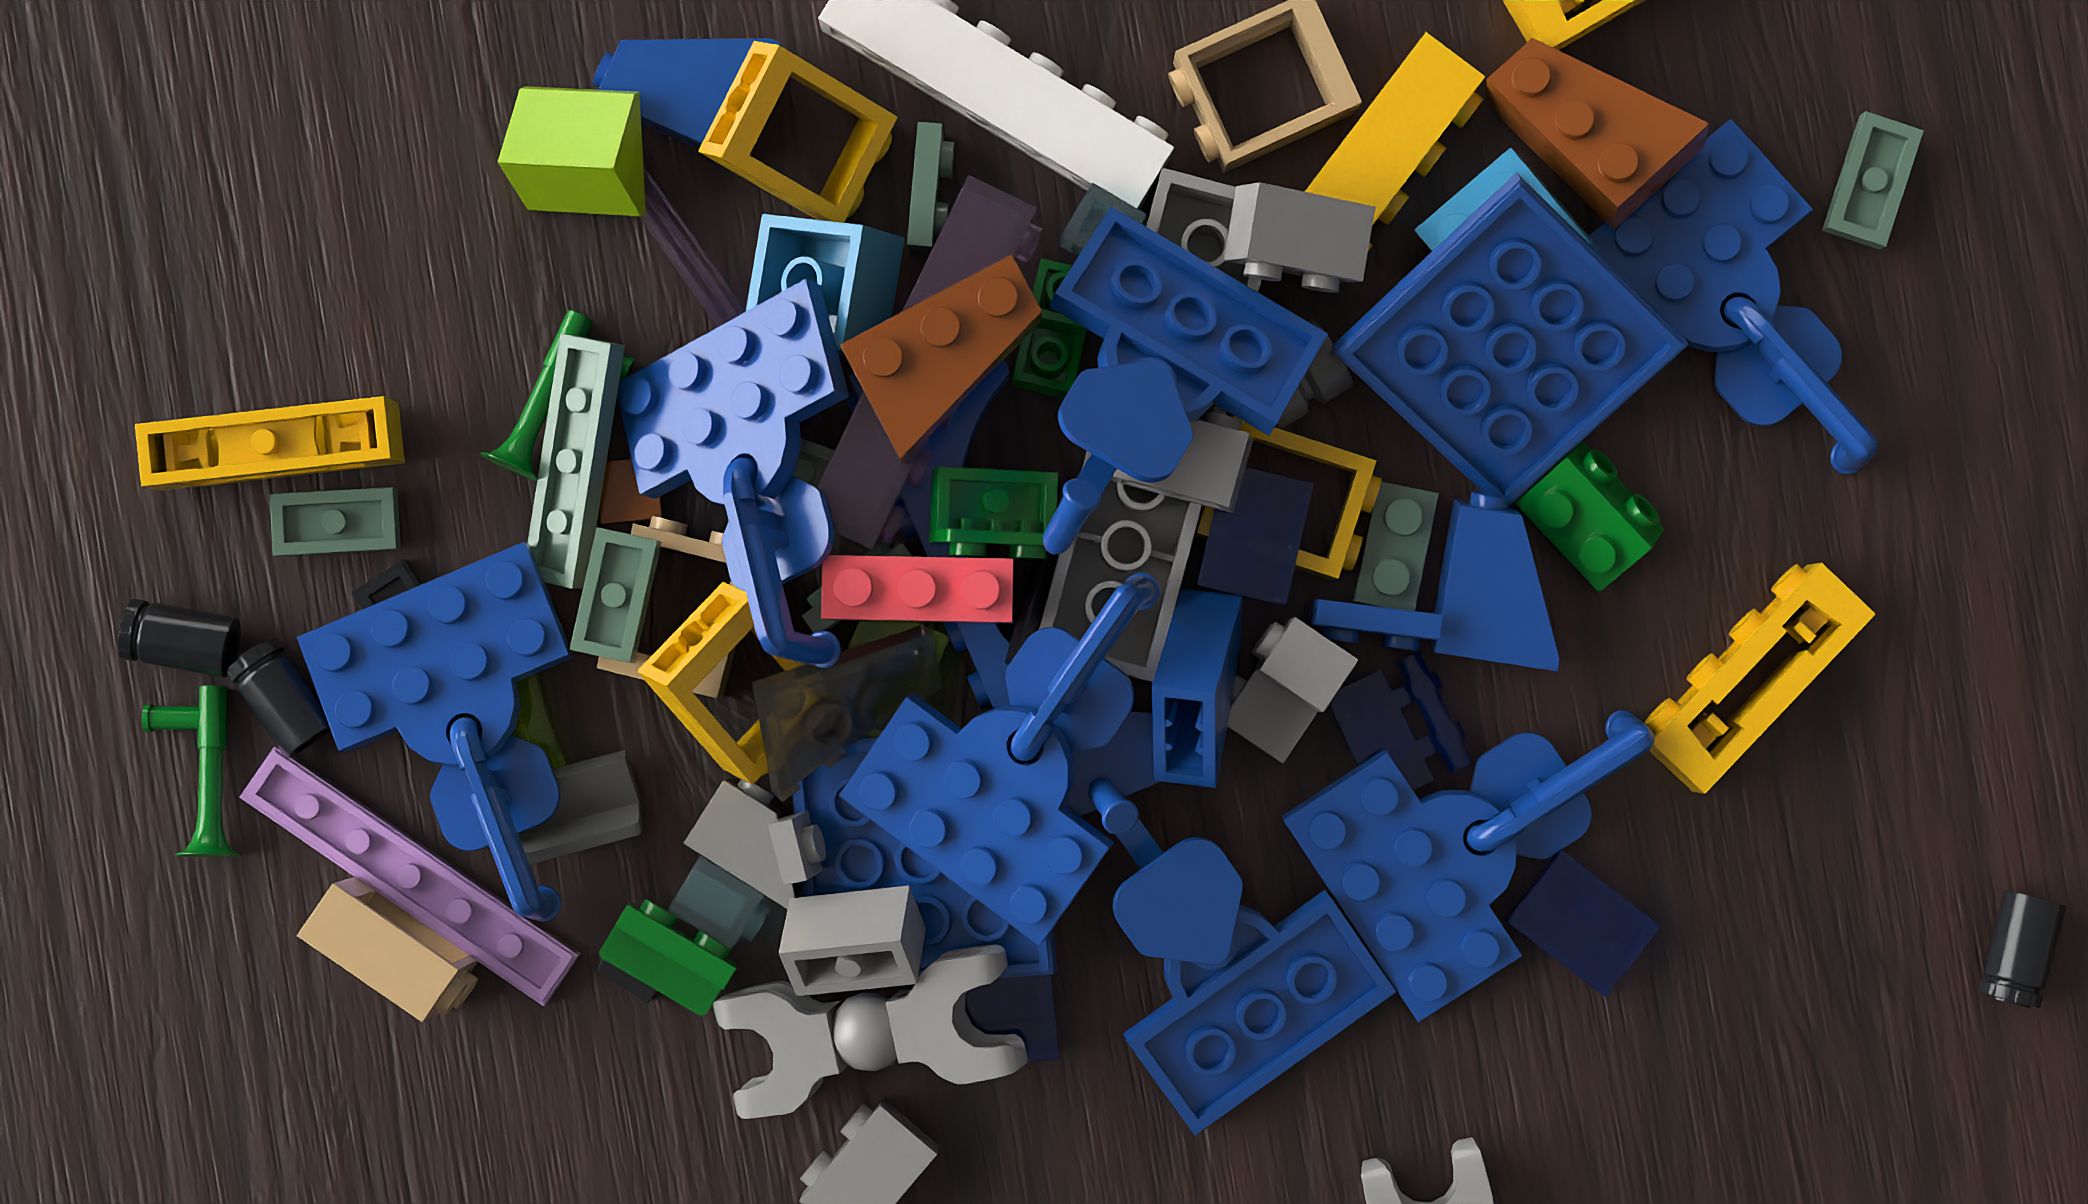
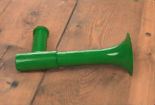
[480,310,635,481]
[142,686,242,858]

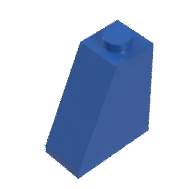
[593,38,783,149]
[1429,491,1560,672]
[1152,589,1242,788]

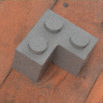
[1227,617,1358,763]

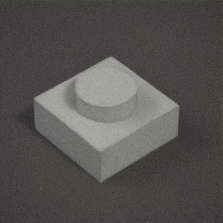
[768,811,826,886]

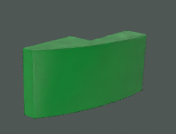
[1011,258,1087,399]

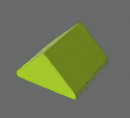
[498,86,646,216]

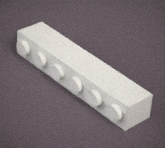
[818,0,1174,219]

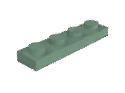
[528,334,625,589]

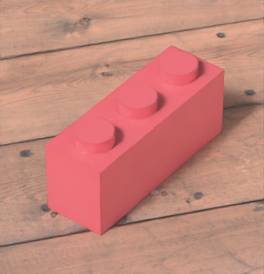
[821,555,1014,624]

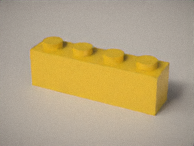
[1305,32,1485,251]

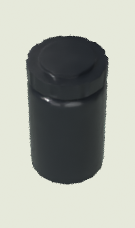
[118,599,241,678]
[225,637,331,758]
[1978,890,2067,1008]

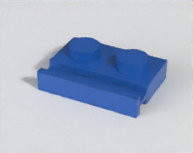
[1308,599,1443,651]

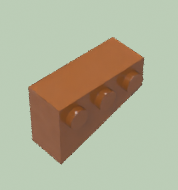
[1486,38,1710,230]
[840,254,1042,464]

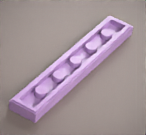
[240,746,581,1006]

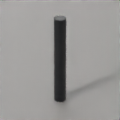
[1005,494,1063,666]

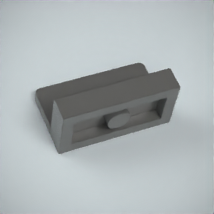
[519,750,643,864]

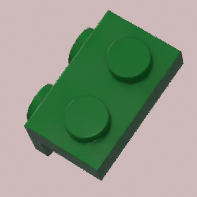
[1515,441,1664,592]
[929,466,1058,559]
[599,899,736,1016]

